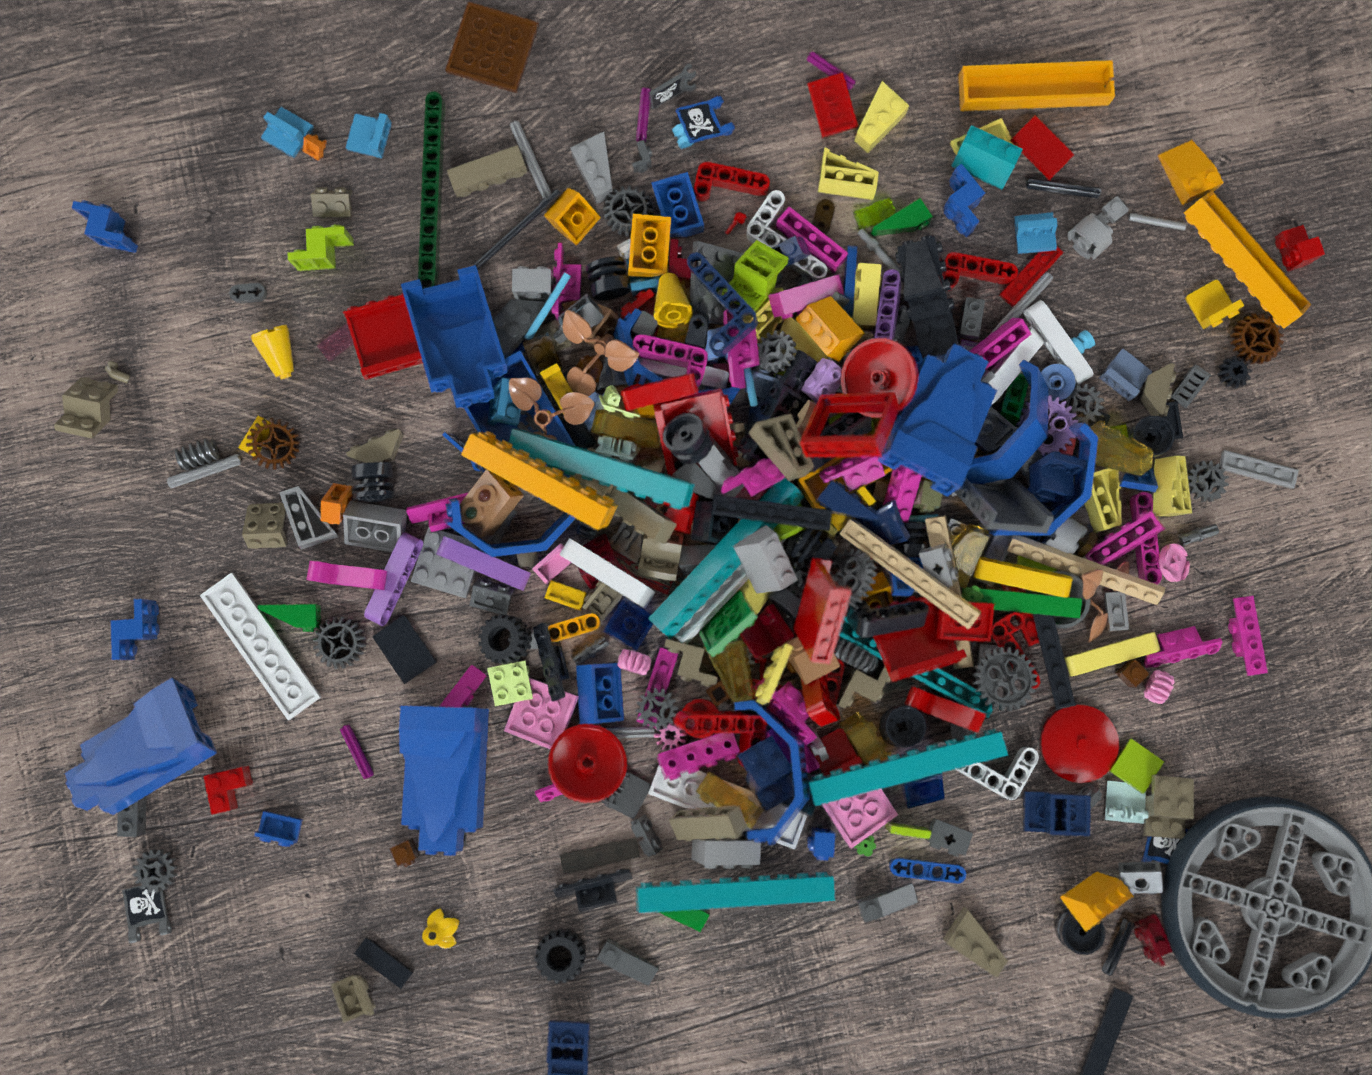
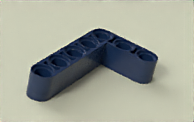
[687,253,758,357]

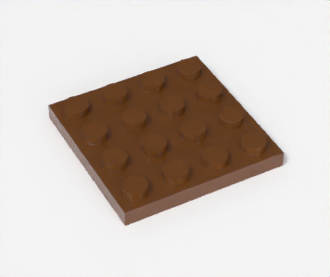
[445,2,539,93]

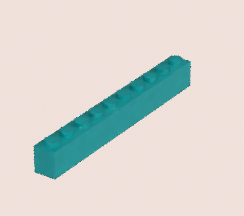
[509,429,695,510]
[648,477,804,639]
[838,616,993,718]
[808,728,1008,806]
[636,872,835,913]

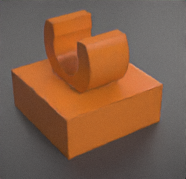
[303,134,326,161]

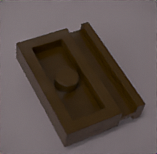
[522,332,562,376]

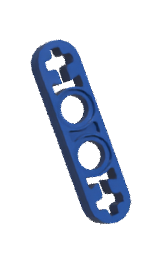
[843,245,857,318]
[889,857,966,884]

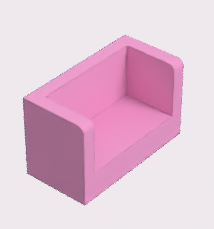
[532,543,572,584]

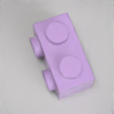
[801,358,842,403]

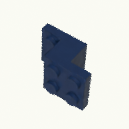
[1027,451,1086,510]
[738,735,795,813]
[1023,791,1091,836]
[546,1020,590,1075]

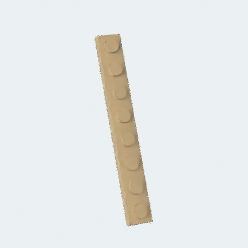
[925,515,974,669]
[840,517,981,629]
[1007,535,1165,605]

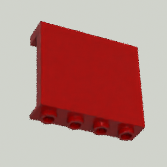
[343,293,423,380]
[653,388,739,477]
[793,558,851,664]
[871,595,967,682]

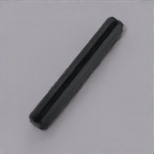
[1026,178,1101,199]

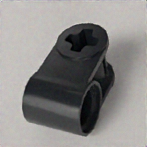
[685,311,710,350]

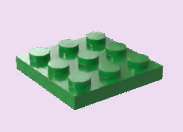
[699,590,757,657]

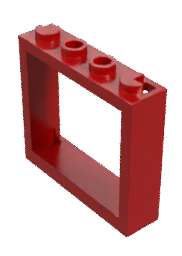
[800,392,900,457]

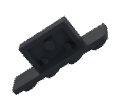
[533,622,570,702]
[553,869,633,912]

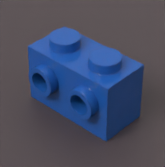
[807,828,835,861]

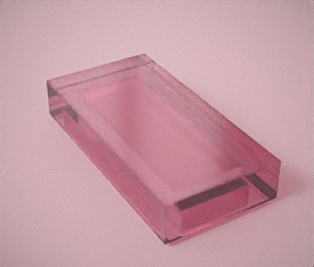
[317,324,354,362]

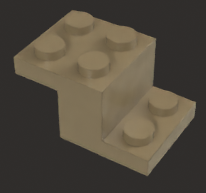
[54,377,118,439]
[637,530,684,581]
[664,637,718,687]
[836,663,890,709]
[1143,775,1194,839]

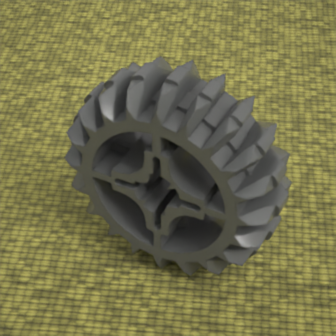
[603,185,654,237]
[313,617,366,669]
[834,636,879,675]

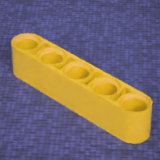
[973,557,1073,598]

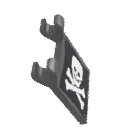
[649,64,696,110]
[122,881,172,943]

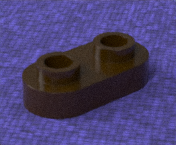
[812,199,835,235]

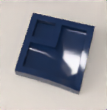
[857,499,910,545]

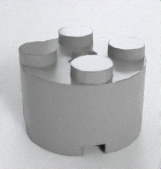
[1068,213,1113,260]
[1042,517,1088,554]

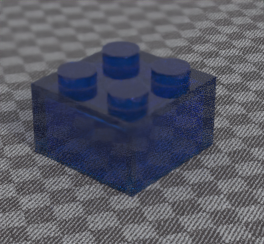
[602,597,653,651]

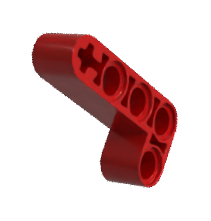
[694,162,770,202]
[944,252,1018,291]
[620,372,699,411]
[991,611,1040,689]
[801,675,840,727]
[904,686,986,733]

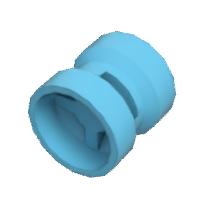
[672,123,694,148]
[1071,330,1095,354]

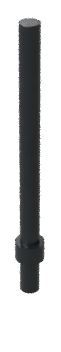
[473,189,562,270]

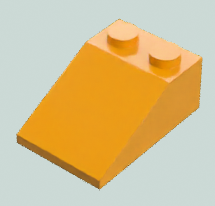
[1158,140,1224,205]

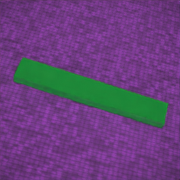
[962,586,1082,618]

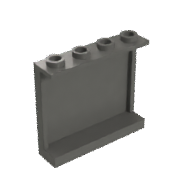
[955,476,1054,533]

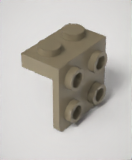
[242,503,287,549]
[330,974,375,1023]

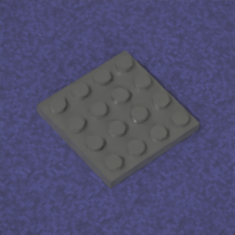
[689,241,744,326]

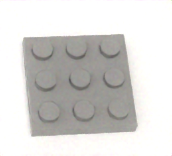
[411,527,482,599]

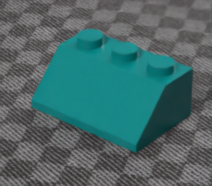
[951,125,1023,190]

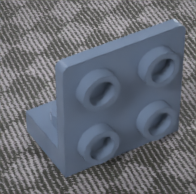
[1099,349,1152,401]

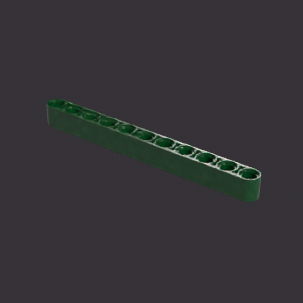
[418,91,445,289]

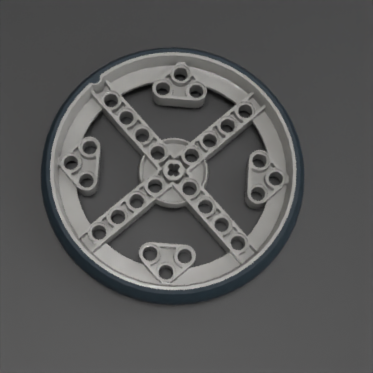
[1161,796,1372,1019]

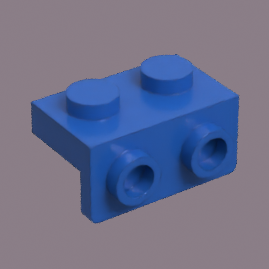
[254,811,303,847]

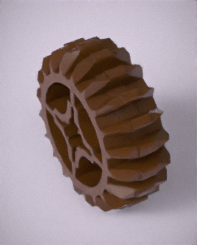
[1230,313,1284,365]
[246,418,300,470]

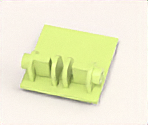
[599,385,640,418]
[487,661,533,706]

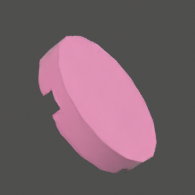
[1159,544,1190,582]

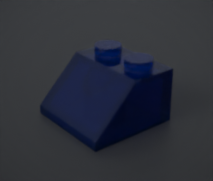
[900,773,945,809]

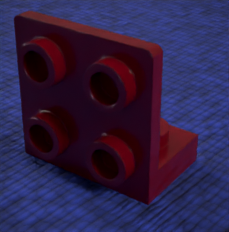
[578,534,624,590]
[740,604,794,658]
[1133,913,1173,967]

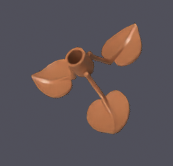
[563,310,640,396]
[509,378,595,440]
[1079,561,1130,643]

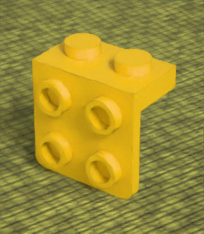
[1185,280,1244,330]

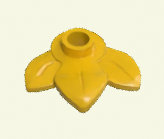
[422,909,459,948]

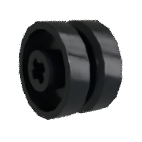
[663,413,713,464]
[1055,908,1106,955]

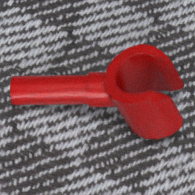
[724,212,747,235]
[755,657,766,680]

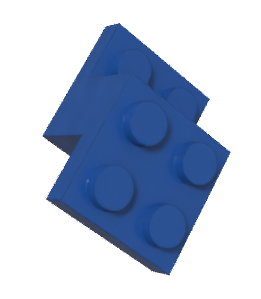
[943,164,985,237]
[72,200,138,253]
[111,599,160,660]

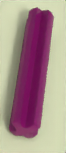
[807,51,856,90]
[636,88,651,142]
[340,725,374,779]

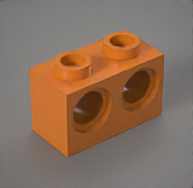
[321,483,352,524]

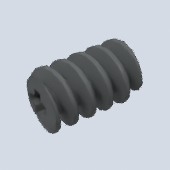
[174,438,220,470]

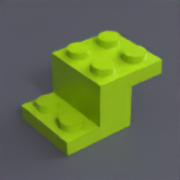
[287,224,353,271]
[722,240,789,312]

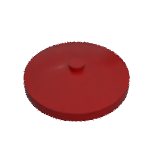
[841,338,918,418]
[1040,705,1119,783]
[548,724,627,803]

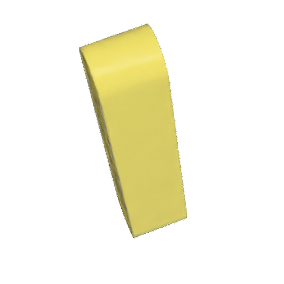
[1064,632,1161,677]

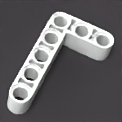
[747,190,827,282]
[559,538,656,609]
[934,742,1039,800]

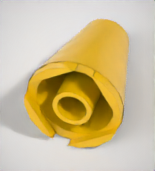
[654,273,693,328]
[251,325,294,380]

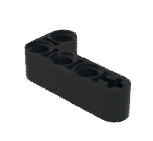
[846,599,929,637]

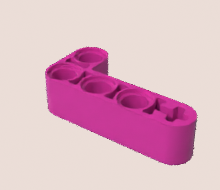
[633,334,708,387]
[307,561,387,590]

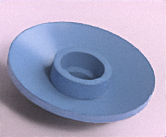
[1041,364,1076,401]

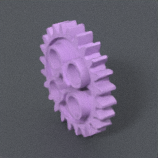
[1016,396,1078,456]

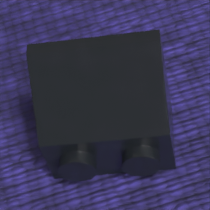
[691,501,738,544]

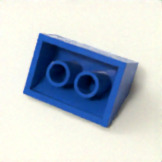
[651,172,704,237]
[576,663,624,724]

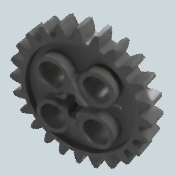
[829,548,877,609]
[973,647,1038,711]

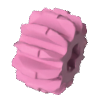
[618,649,651,675]
[1144,670,1174,704]
[654,722,687,750]

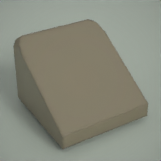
[517,552,539,569]

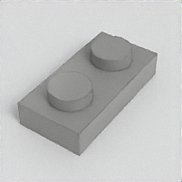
[1104,592,1129,631]

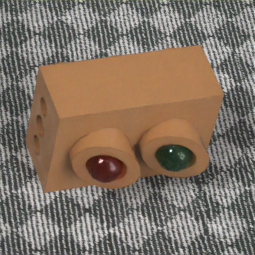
[459,469,524,538]

